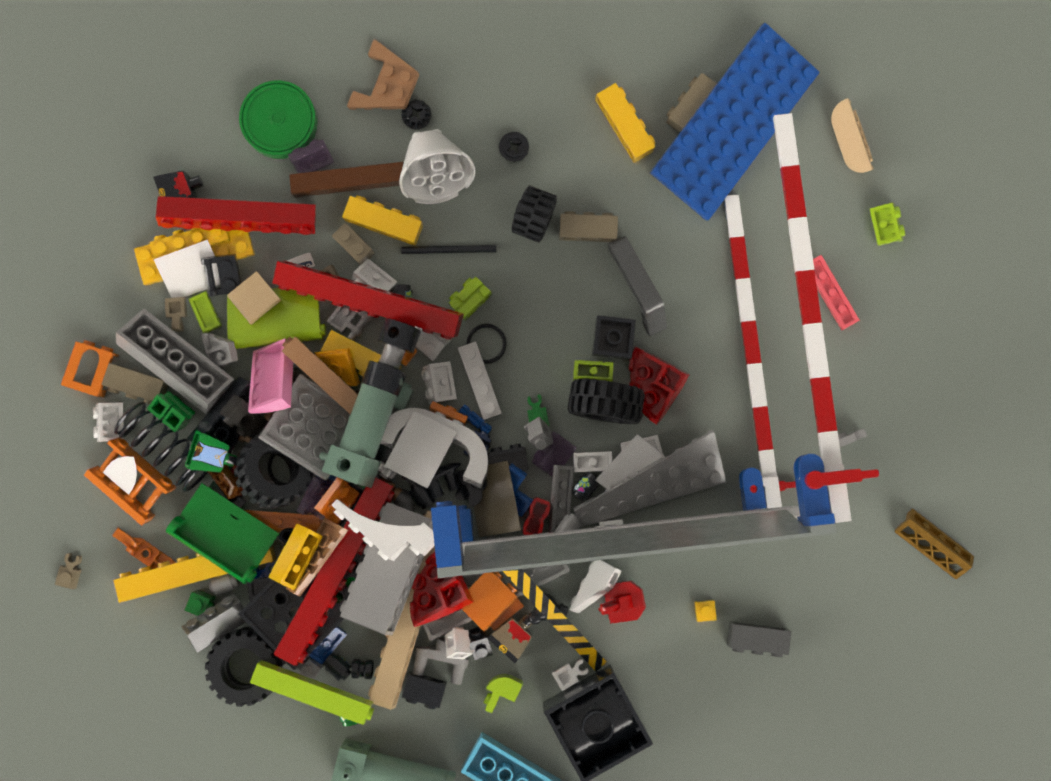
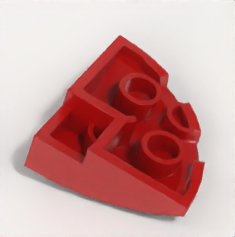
[629,346,690,425]
[410,552,474,627]

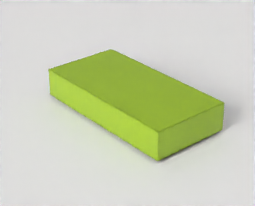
[188,291,222,333]

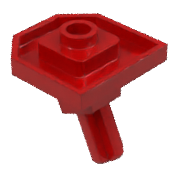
[598,581,646,624]

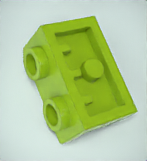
[870,202,906,246]

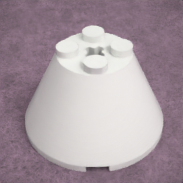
[399,129,475,204]

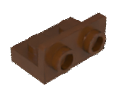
[207,464,243,500]

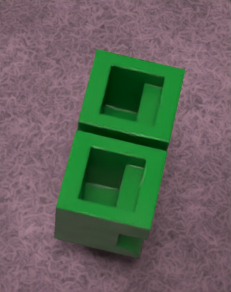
[147,391,195,432]

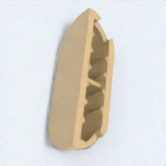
[831,98,874,173]

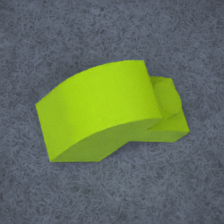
[483,674,523,714]

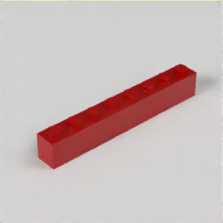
[155,196,316,235]

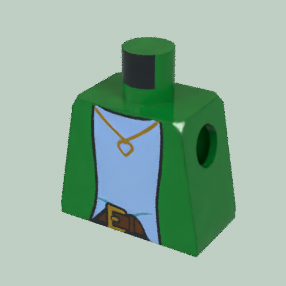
[184,430,237,472]

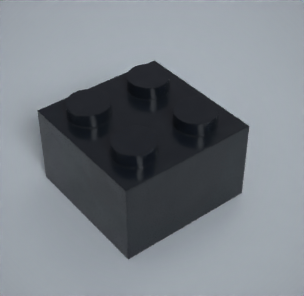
[592,315,636,360]

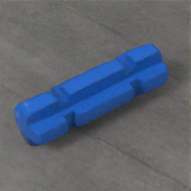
[459,405,492,434]

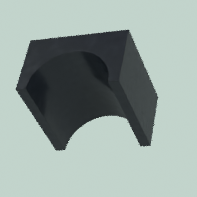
[543,664,653,781]

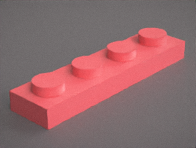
[813,255,860,331]

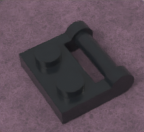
[201,254,242,297]

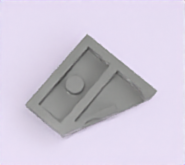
[201,333,238,367]

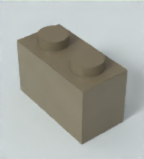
[332,223,375,265]

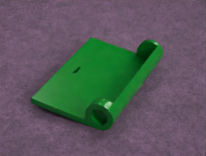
[166,483,279,584]

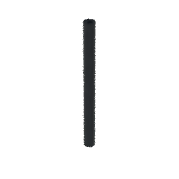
[401,245,496,254]

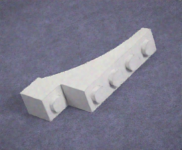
[332,499,435,561]

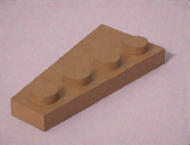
[286,518,348,597]

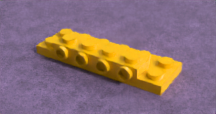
[134,228,255,286]

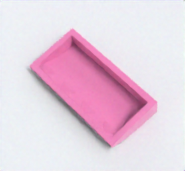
[248,339,293,413]

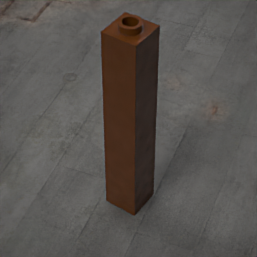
[289,162,404,197]

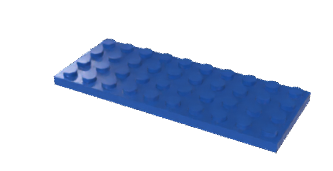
[650,23,820,221]

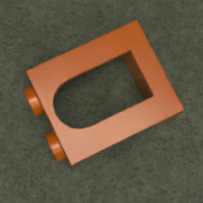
[61,340,119,398]

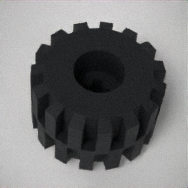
[512,185,557,243]

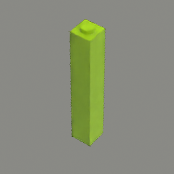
[250,660,374,725]

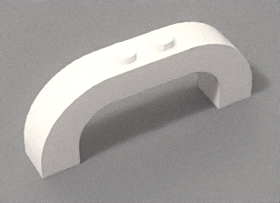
[380,408,488,488]

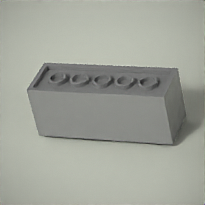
[340,502,433,636]

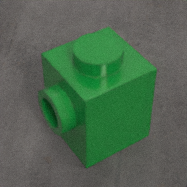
[184,590,216,616]

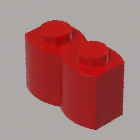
[523,497,550,535]

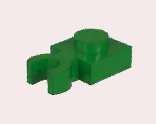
[527,395,549,426]

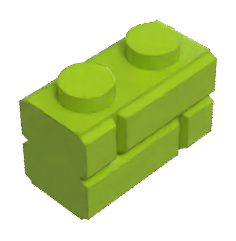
[448,276,492,321]
[573,360,614,382]

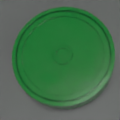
[239,80,318,159]

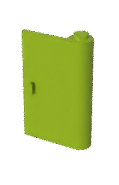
[227,288,326,349]

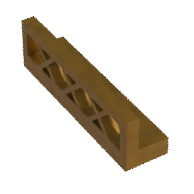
[894,508,974,579]

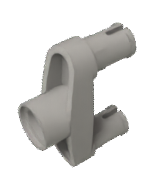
[412,638,469,685]

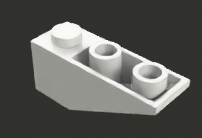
[569,560,622,613]

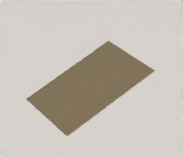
[473,461,521,537]

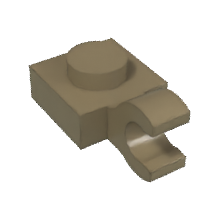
[165,297,187,332]

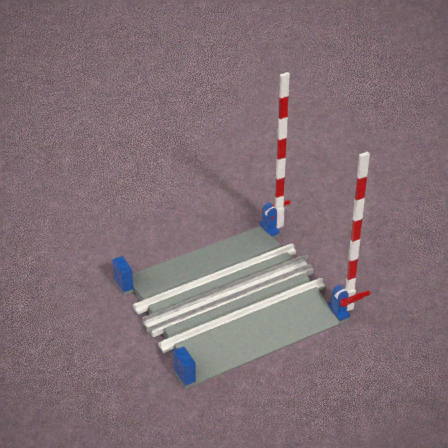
[431,113,879,578]

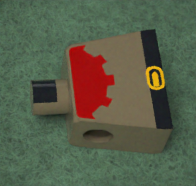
[488,614,532,663]

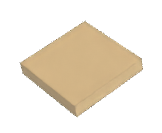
[227,271,281,325]

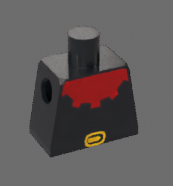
[153,171,204,198]

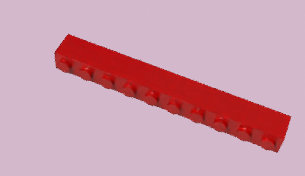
[272,260,464,340]
[274,477,395,666]

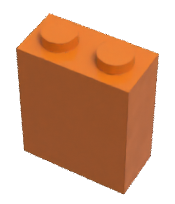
[462,572,518,631]

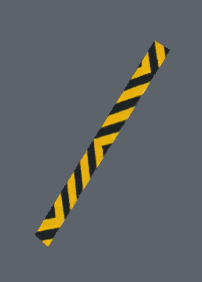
[503,569,607,672]

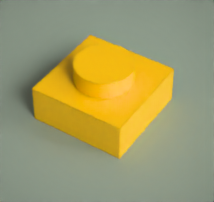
[694,600,717,622]

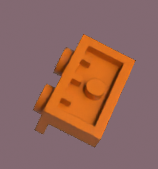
[314,477,360,525]

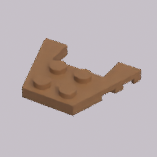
[347,40,420,110]

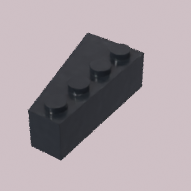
[187,376,252,454]

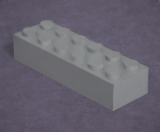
[116,309,234,414]

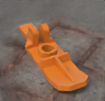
[112,528,176,569]

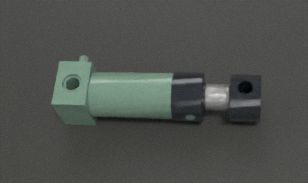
[319,318,421,488]

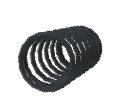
[114,402,208,492]

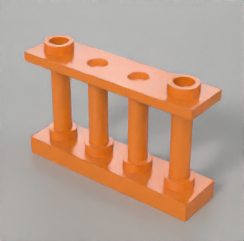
[84,437,177,526]

